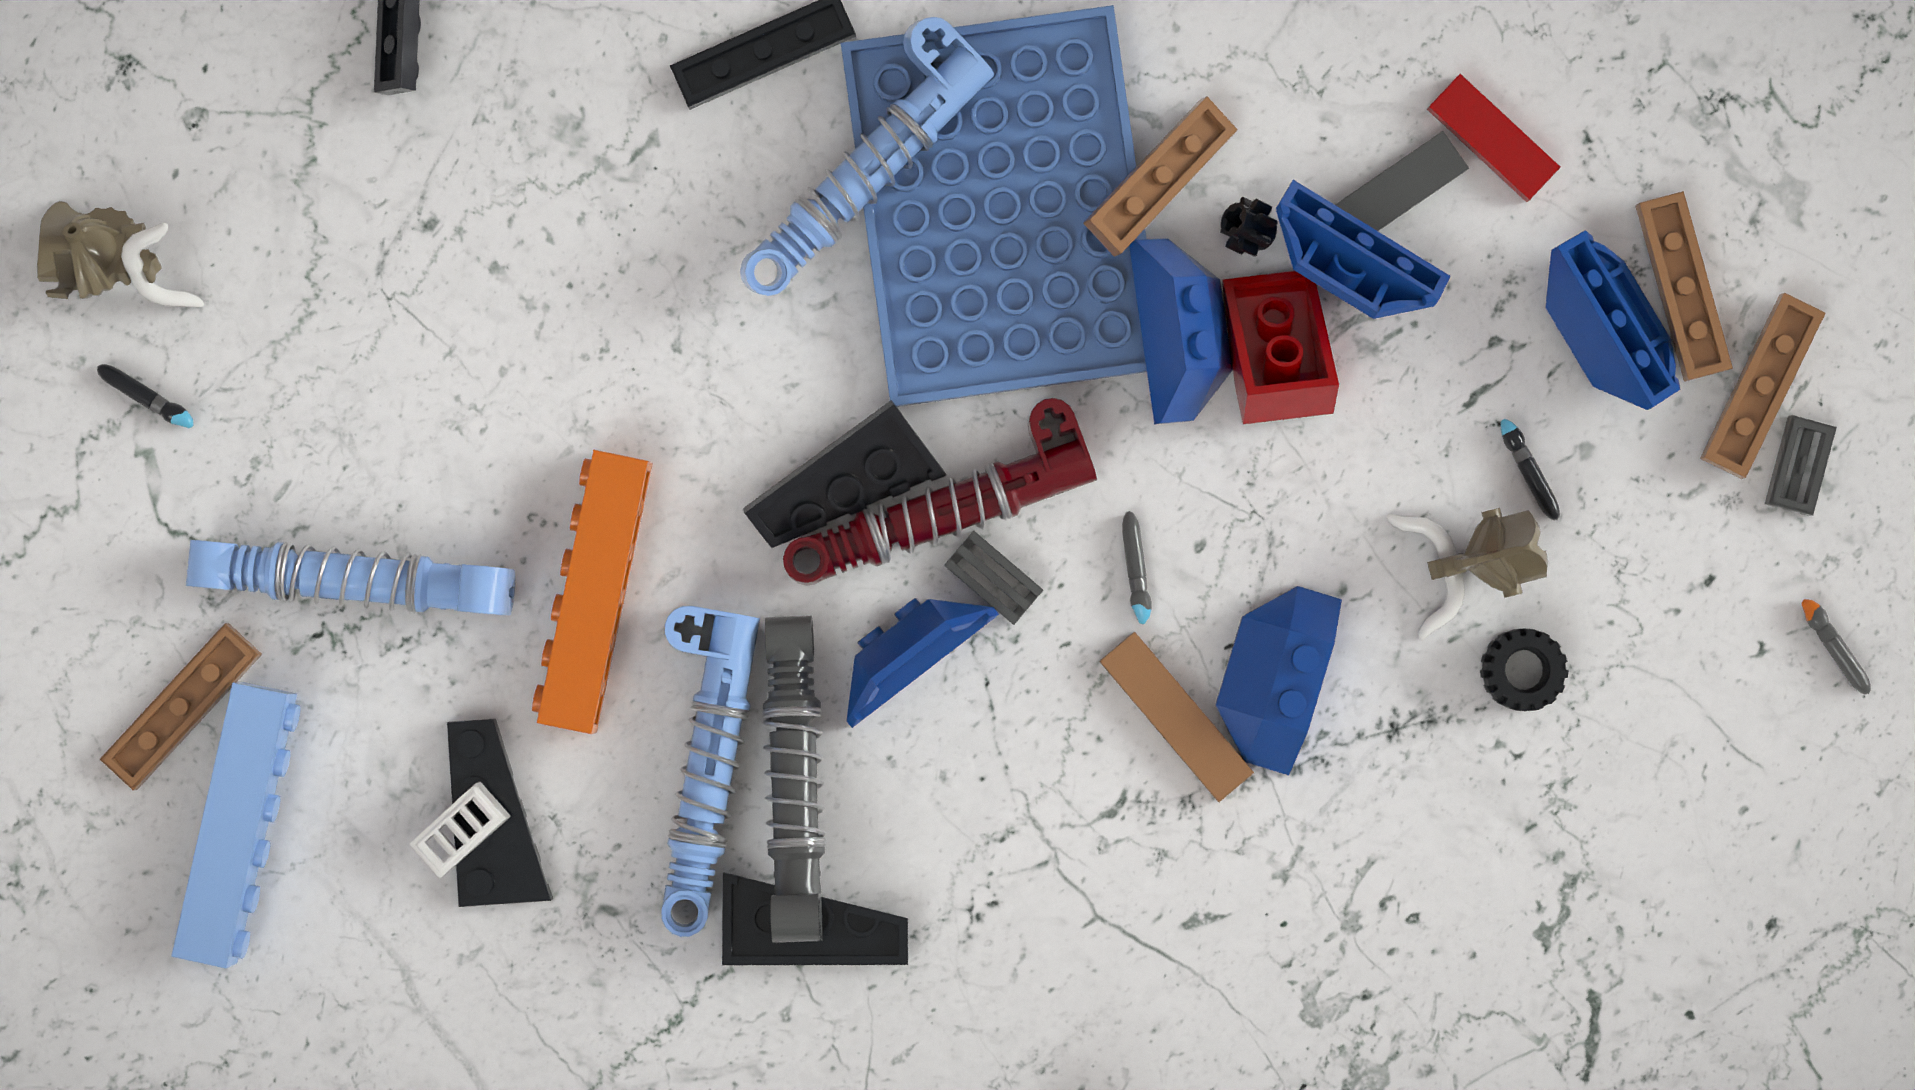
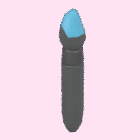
[1122,511,1152,624]

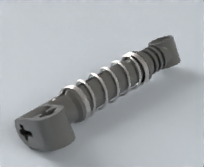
[762,616,826,943]

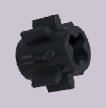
[1220,197,1278,257]

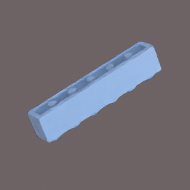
[171,682,301,968]

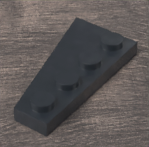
[743,400,946,548]
[447,719,553,907]
[722,872,908,965]

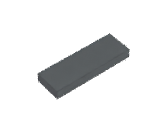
[1335,131,1469,231]

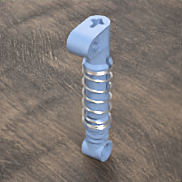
[740,17,994,296]
[186,540,515,615]
[662,606,760,937]

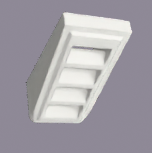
[410,782,511,879]

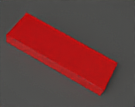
[1427,74,1561,202]

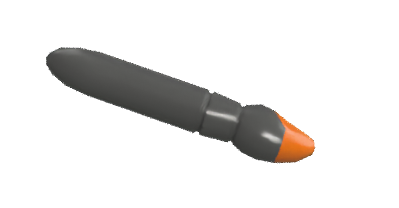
[1801,599,1871,694]

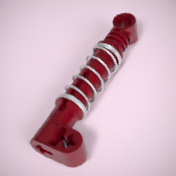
[783,398,1097,586]

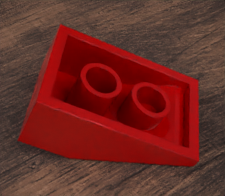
[1222,271,1339,424]

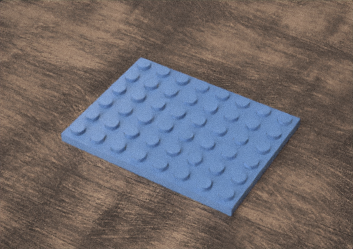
[841,5,1147,407]

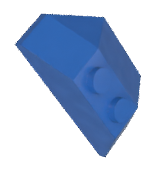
[1276,179,1451,319]
[1545,230,1681,410]
[1129,239,1233,425]
[1215,586,1342,775]
[846,598,999,728]

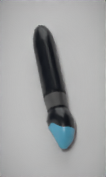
[97,364,194,428]
[1501,419,1560,520]

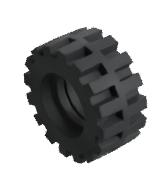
[1480,628,1569,711]

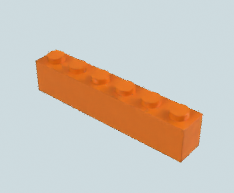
[532,450,653,734]

